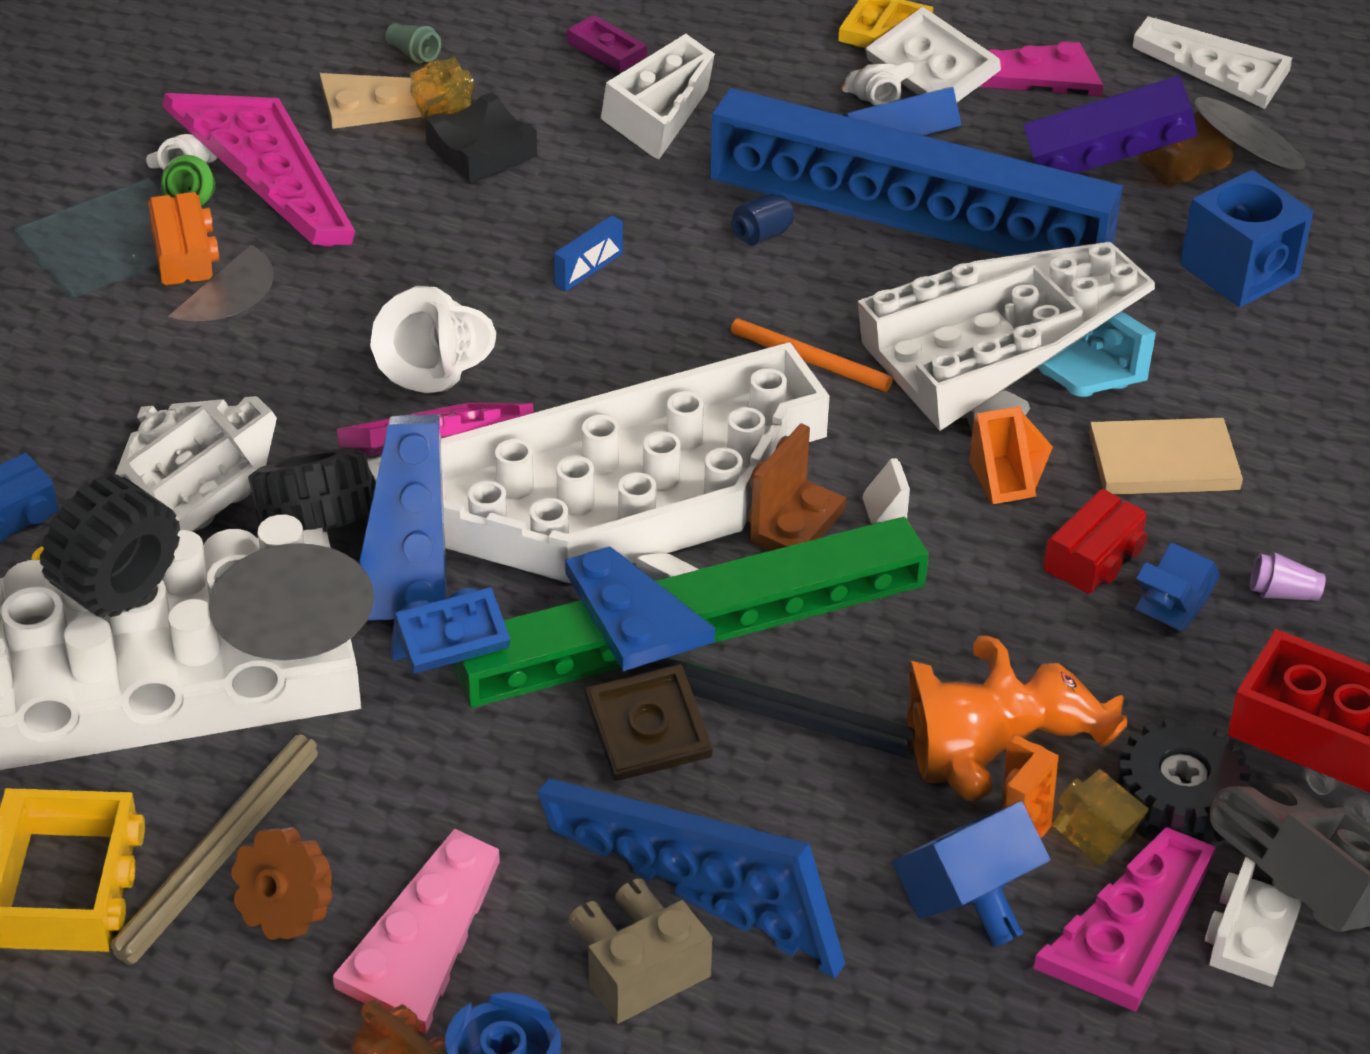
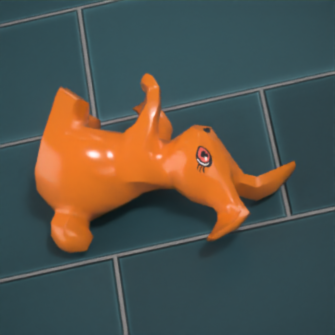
[906,636,1127,801]

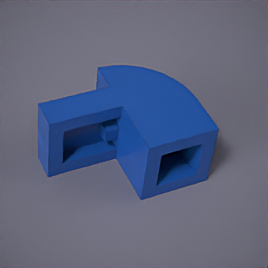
[1135,542,1220,631]

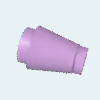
[1250,552,1326,601]

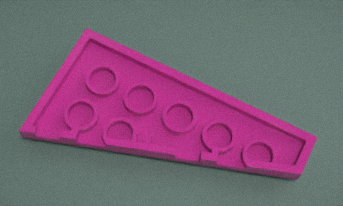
[162,93,355,247]

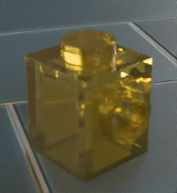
[1052,769,1149,866]

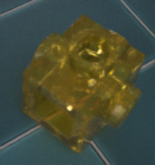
[410,56,475,120]

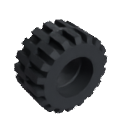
[248,448,374,531]
[40,474,180,618]

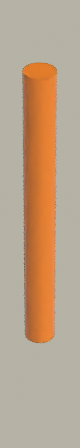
[731,318,893,392]

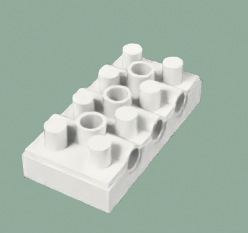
[0,515,361,770]

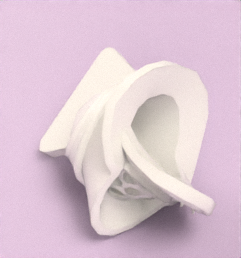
[370,286,496,394]

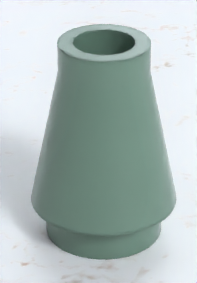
[386,23,441,64]

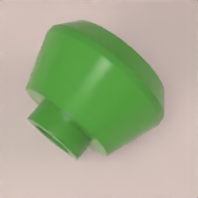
[161,155,215,207]

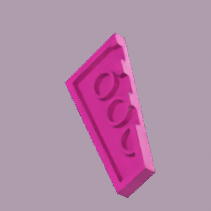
[337,402,534,456]
[1033,827,1216,1012]

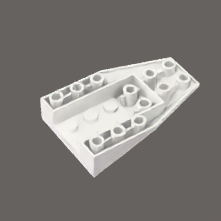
[858,242,1155,431]

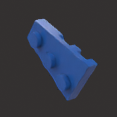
[565,546,715,671]

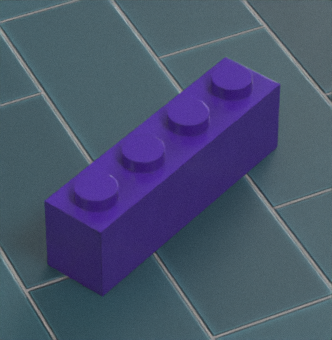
[1023,75,1198,174]

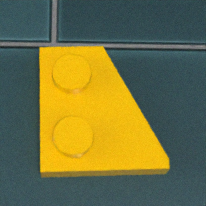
[838,0,933,48]

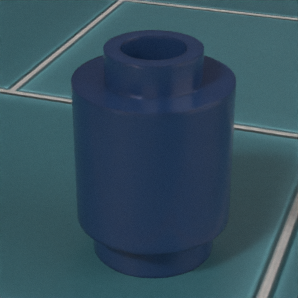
[732,194,794,246]

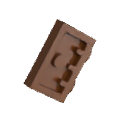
[748,423,847,551]

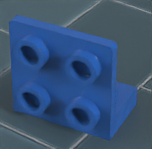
[390,587,511,674]

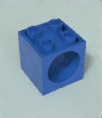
[1180,169,1314,308]

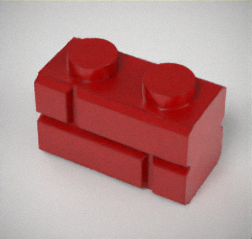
[1043,489,1148,594]

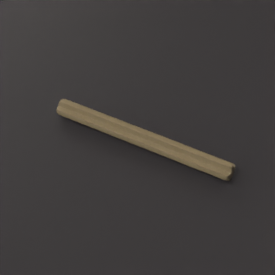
[110,734,318,965]

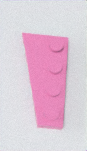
[333,829,500,1034]

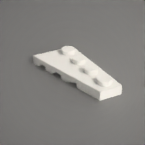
[1132,16,1292,109]

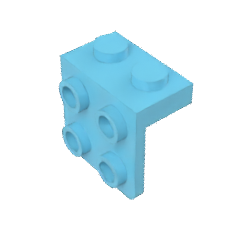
[1037,311,1156,397]

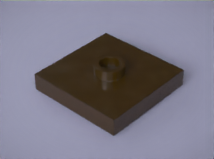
[585,663,713,781]

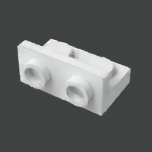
[1205,857,1302,987]

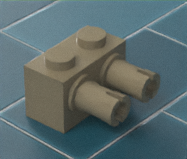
[568,878,712,1024]

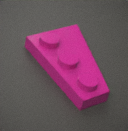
[979,42,1103,96]

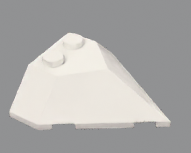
[115,396,277,532]

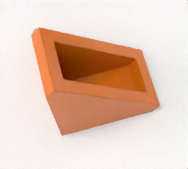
[969,406,1053,505]

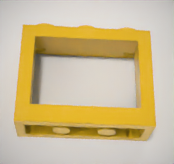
[0,788,145,952]

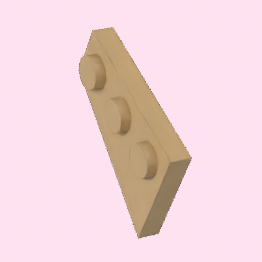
[319,73,449,129]

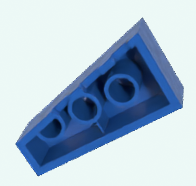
[359,414,447,620]

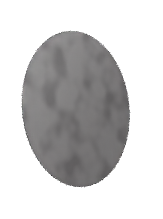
[1195,97,1305,170]
[168,245,274,321]
[209,543,374,660]

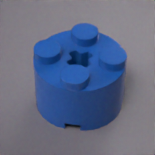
[445,993,562,1054]

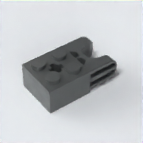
[1210,781,1370,932]

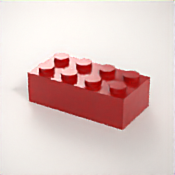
[1228,629,1370,793]

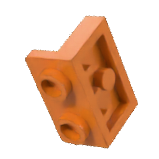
[1002,735,1059,839]

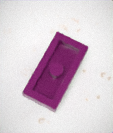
[567,15,647,73]

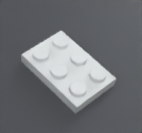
[865,7,1001,102]

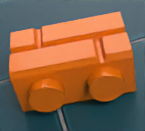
[148,192,219,285]

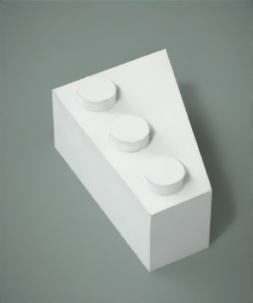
[601,34,715,160]

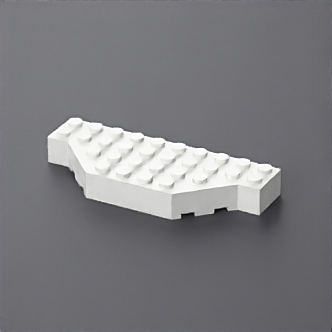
[367,342,829,583]

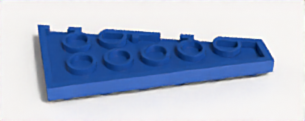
[537,778,846,979]

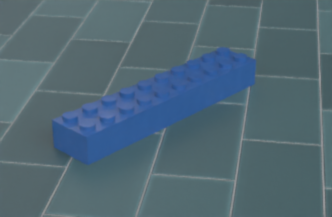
[710,88,1123,256]

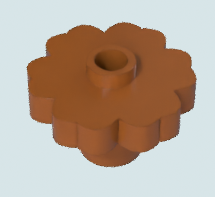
[231,827,332,940]

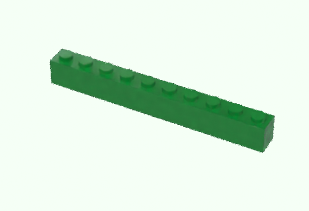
[452,516,929,708]

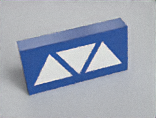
[554,215,623,292]

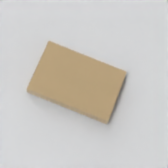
[1089,418,1243,494]

